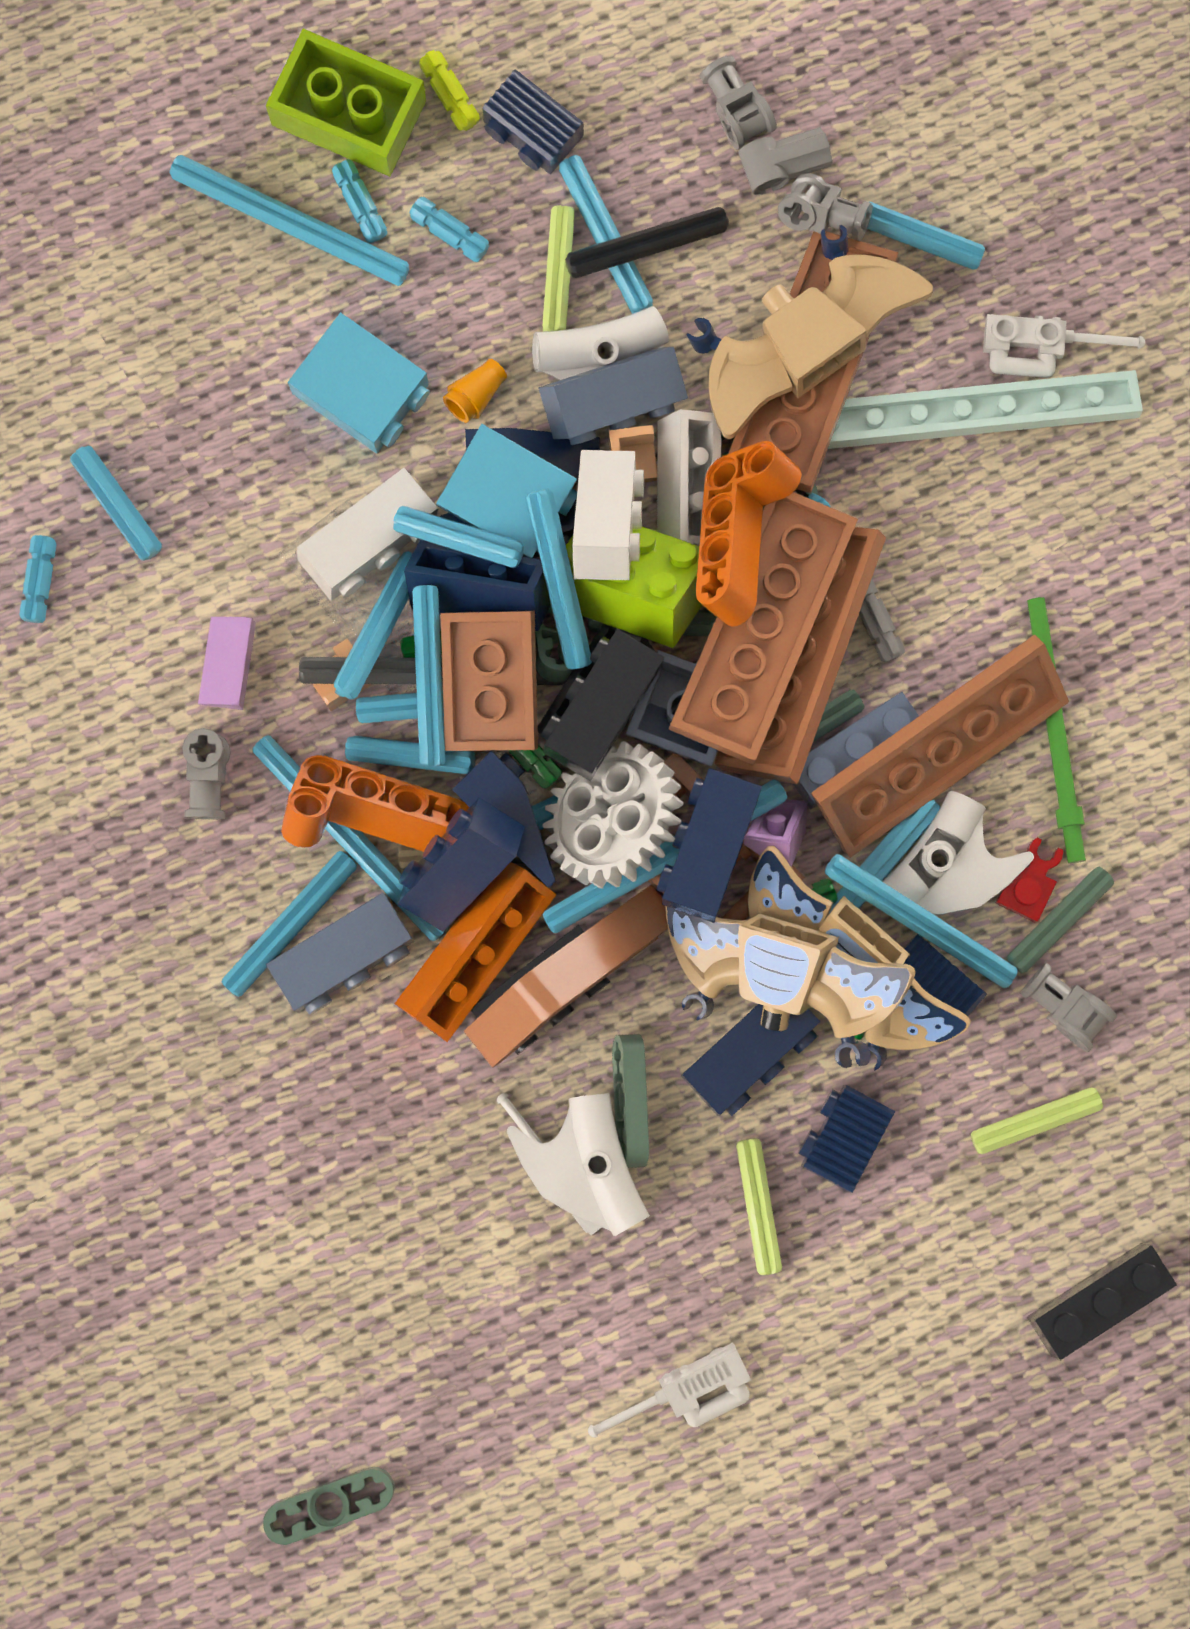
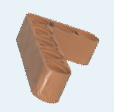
[464,885,668,1068]

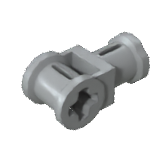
[700,55,777,150]
[778,173,873,241]
[182,728,231,820]
[1020,963,1117,1052]

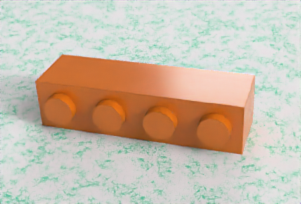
[394,862,556,1042]

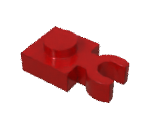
[995,837,1063,923]

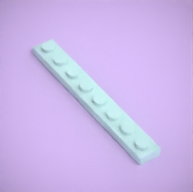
[828,370,1143,449]

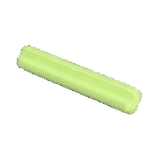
[542,205,575,331]
[971,1087,1103,1154]
[736,1138,782,1275]

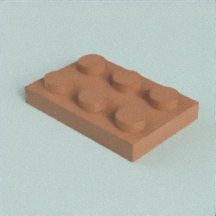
[441,611,538,751]

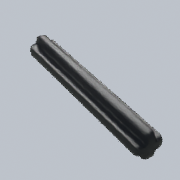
[565,207,729,278]

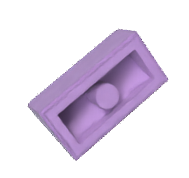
[198,617,256,710]
[744,799,807,867]

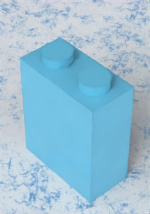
[288,312,430,454]
[436,424,577,558]

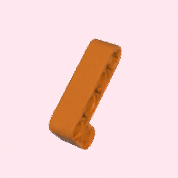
[696,441,802,627]
[281,755,469,852]

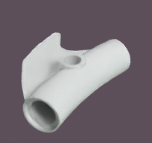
[532,306,669,380]
[882,791,1034,915]
[507,1093,650,1236]

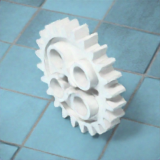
[543,741,683,889]

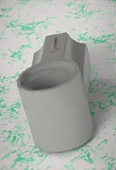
[738,127,833,195]

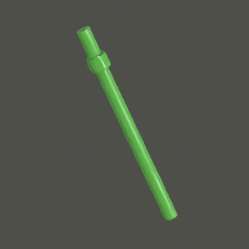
[1027,597,1086,864]

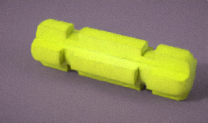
[419,50,480,131]

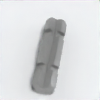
[859,579,905,662]

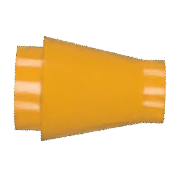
[443,359,507,423]

